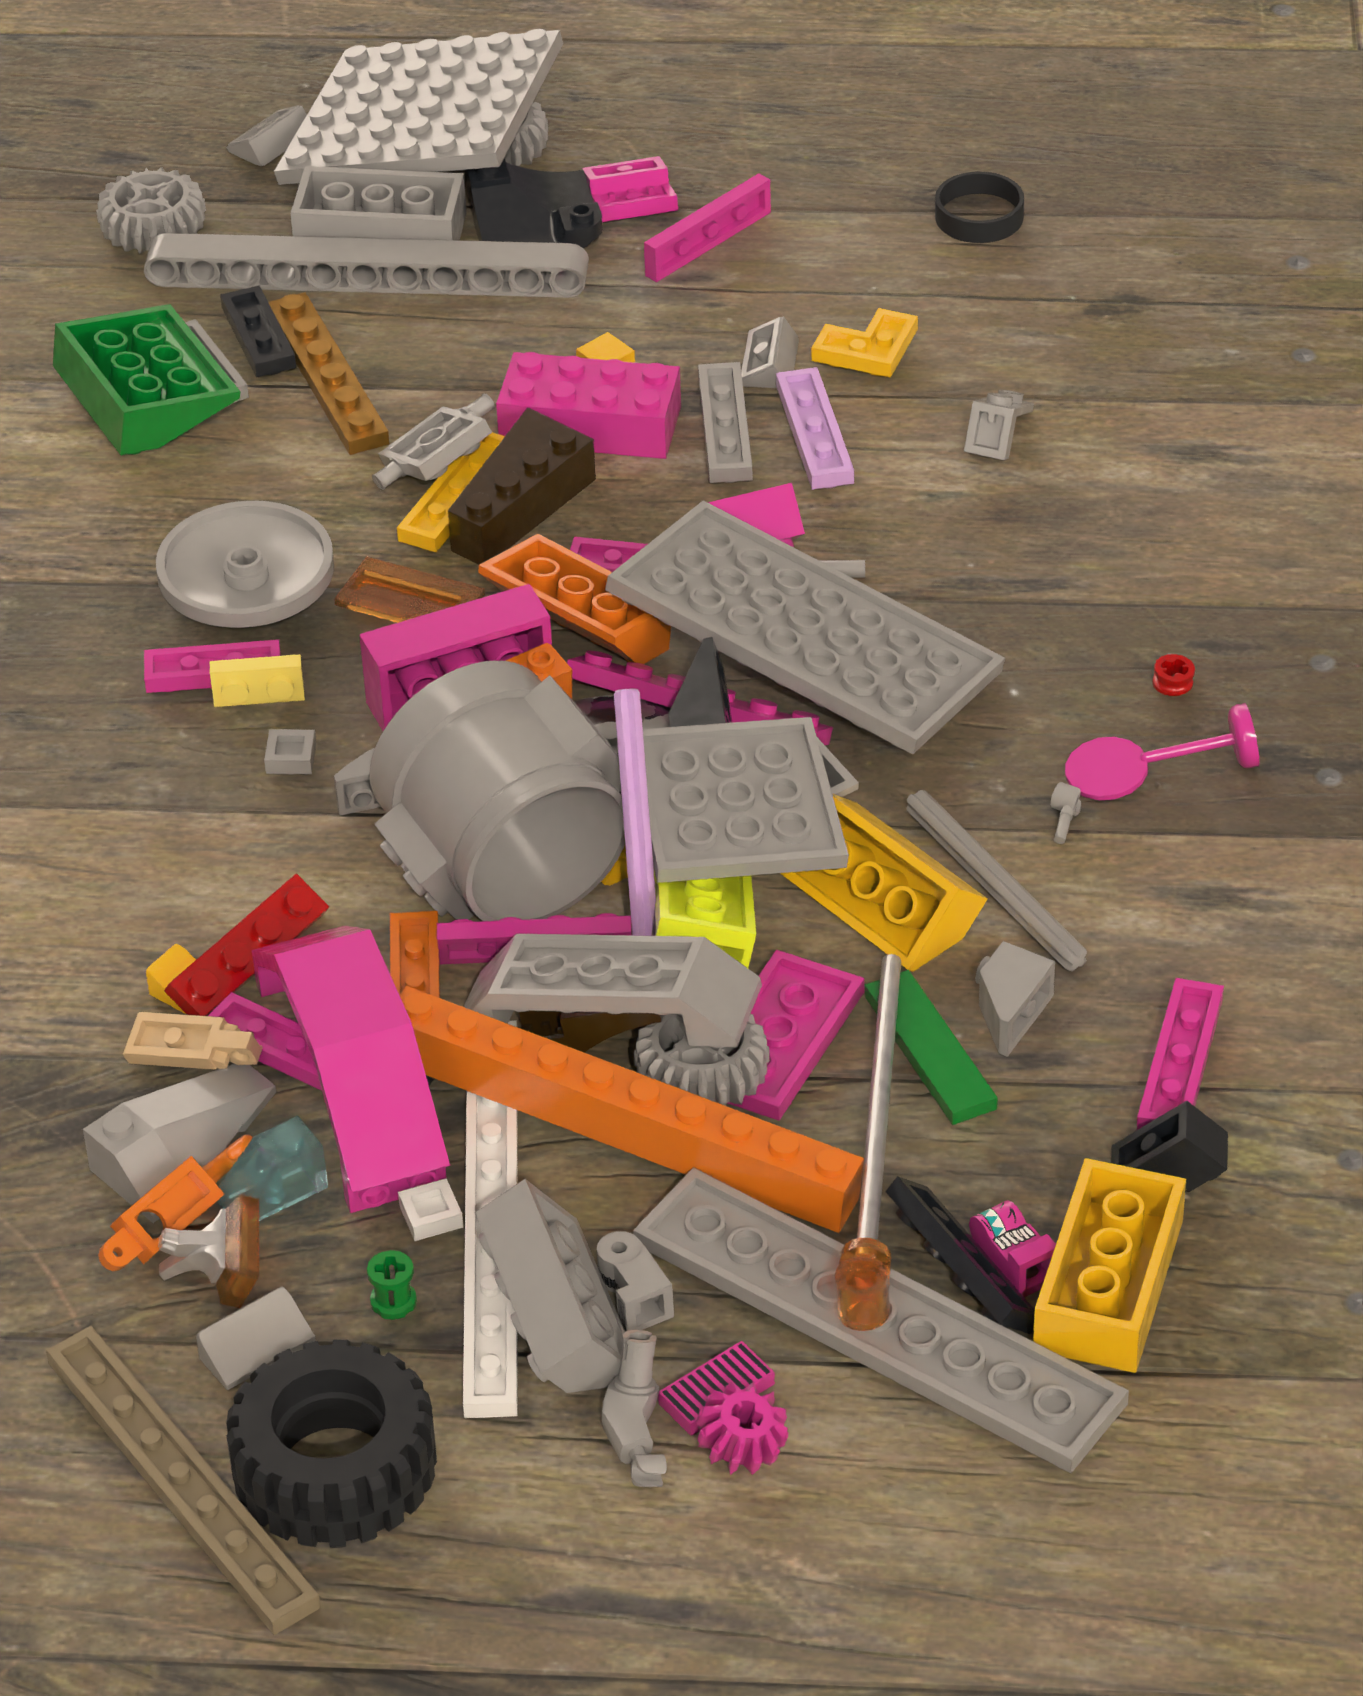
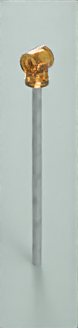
[835,954,901,1331]

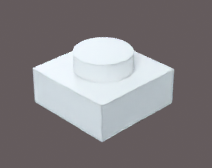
[398,1178,463,1241]

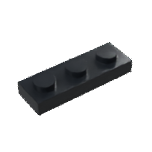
[220,285,296,378]

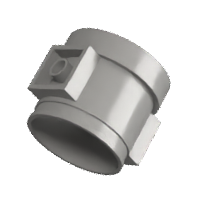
[370,661,625,921]

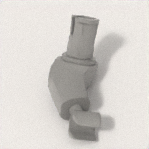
[602,1330,667,1487]

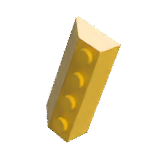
[780,794,988,972]

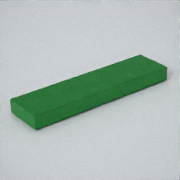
[865,970,998,1125]

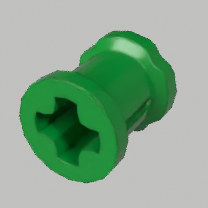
[367,1250,417,1320]

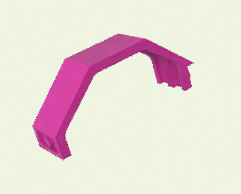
[252,926,450,1213]

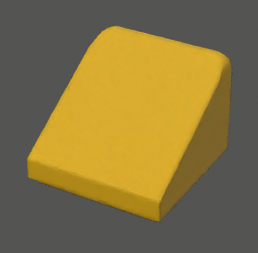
[146,943,196,1014]

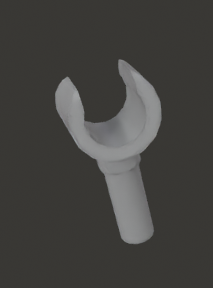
[1050,782,1081,844]

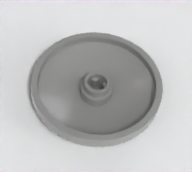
[156,501,334,628]

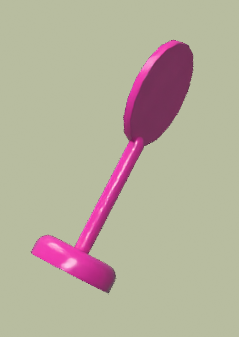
[1065,703,1260,800]

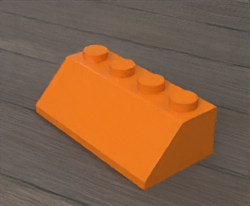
[478,534,671,664]

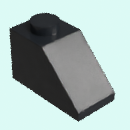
[1111,1101,1228,1192]

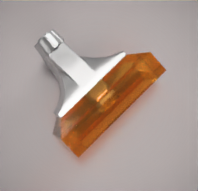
[158,1194,259,1308]

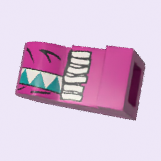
[969,1200,1056,1297]

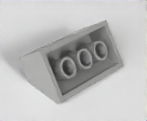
[475,1179,625,1393]

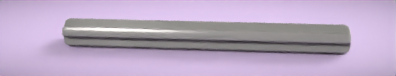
[906,790,1087,971]

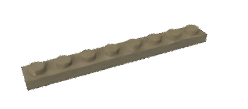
[46,1326,321,1635]

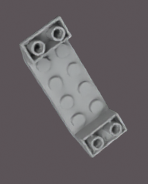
[463,934,762,1048]

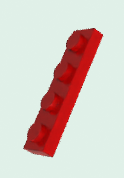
[164,873,329,1016]

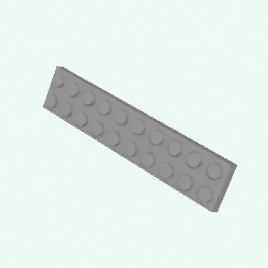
[633,1167,1129,1473]

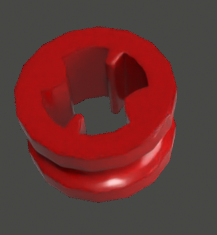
[1152,654,1195,696]

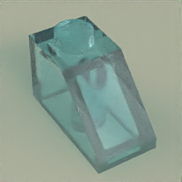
[217,1116,328,1230]

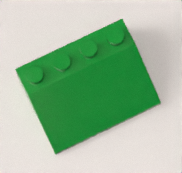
[53,304,241,455]

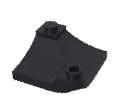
[465,158,603,248]

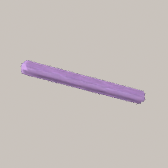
[614,688,656,936]

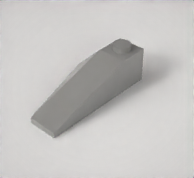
[83,1064,276,1223]

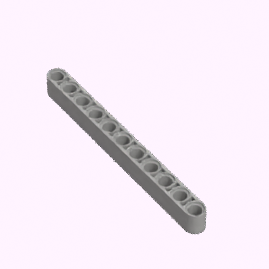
[144,233,589,298]

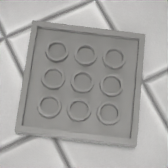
[643,717,849,883]

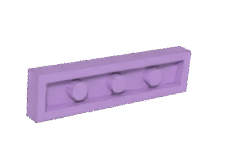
[776,367,854,490]

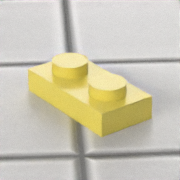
[210,654,305,707]

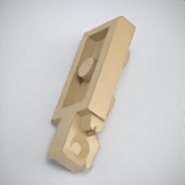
[123,1012,263,1070]

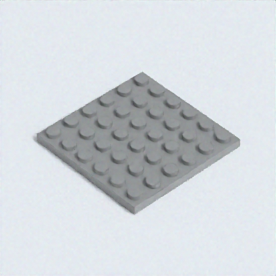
[274,29,563,185]

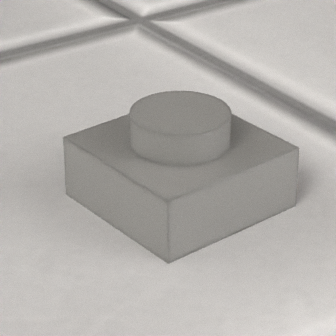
[264,729,316,775]

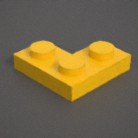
[811,308,918,378]

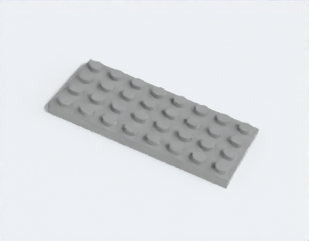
[605,500,1005,754]

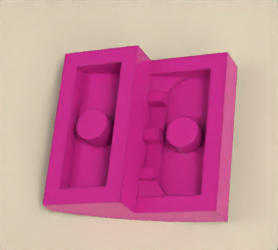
[582,156,678,222]

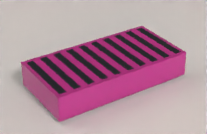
[658,1341,775,1436]

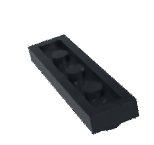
[885,1176,1035,1334]

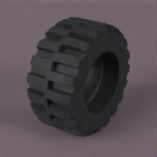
[226,1339,437,1548]

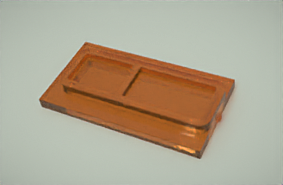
[334,556,485,623]

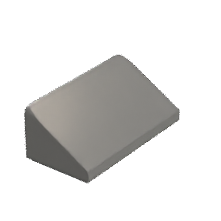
[226,105,307,166]
[741,316,799,388]
[196,1287,316,1391]

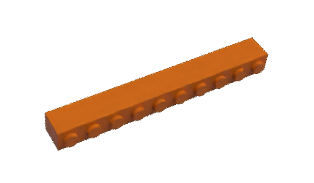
[400,985,864,1233]

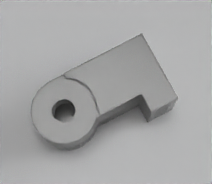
[596,1231,674,1331]

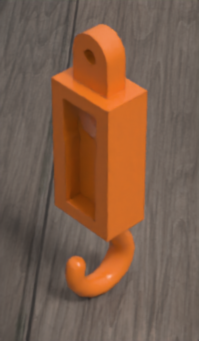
[98,1134,255,1271]

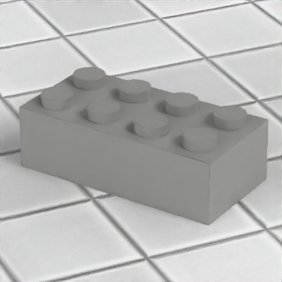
[290,166,467,241]

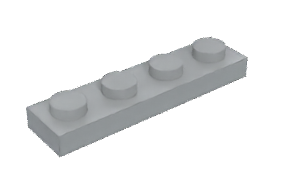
[698,362,753,483]

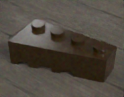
[448,407,596,565]

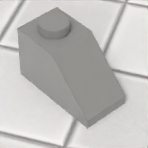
[975,941,1055,1057]

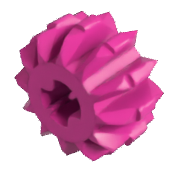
[696,1381,788,1475]

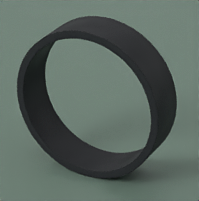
[935,171,1024,243]

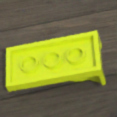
[653,867,757,968]

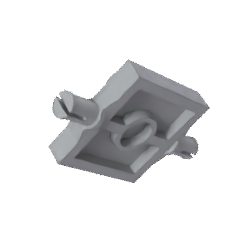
[372,393,495,490]

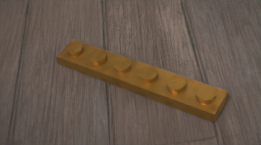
[268,292,390,455]

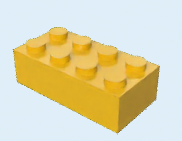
[1033,1158,1186,1373]

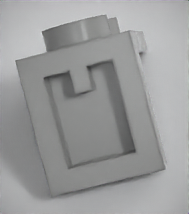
[964,390,1034,460]

